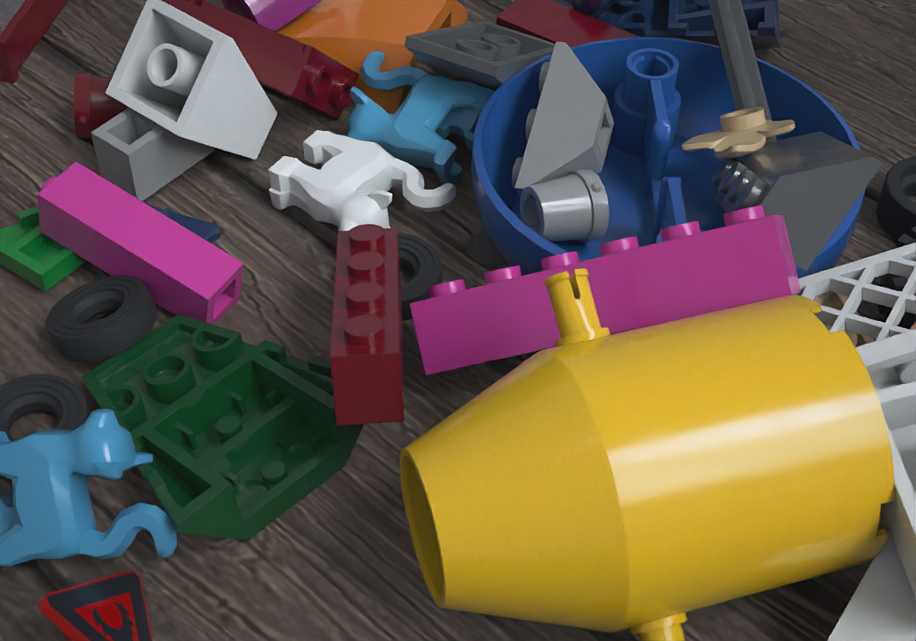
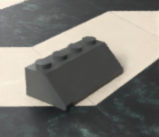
[711,131,883,271]

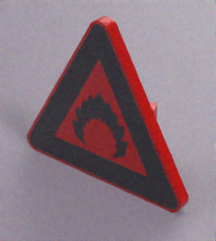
[38,570,153,641]

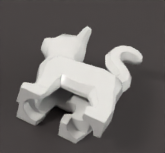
[268,130,457,231]

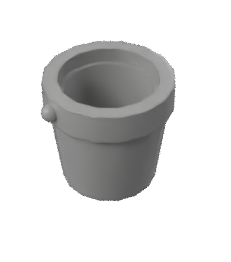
[520,169,609,243]

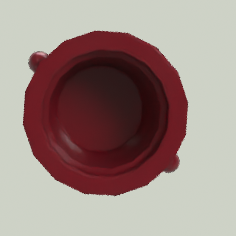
[74,72,129,139]

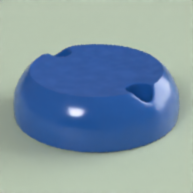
[471,37,865,333]

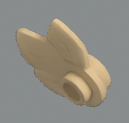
[681,107,795,159]

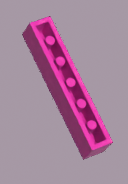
[409,205,801,375]

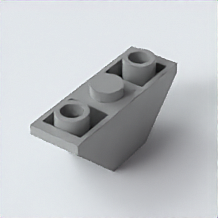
[512,42,614,197]

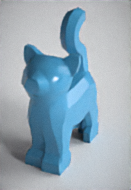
[347,51,495,185]
[0,409,177,566]

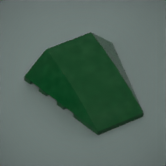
[81,314,364,540]

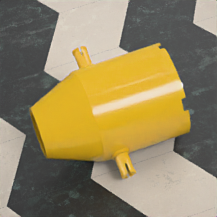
[400,268,895,641]

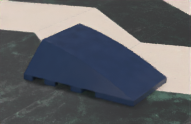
[595,0,781,49]

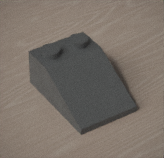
[404,20,555,91]

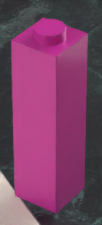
[37,162,244,325]

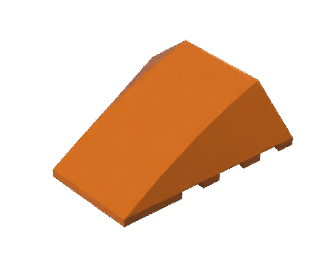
[276,0,468,114]

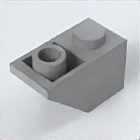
[91,107,215,201]

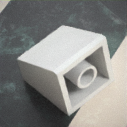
[106,0,278,160]

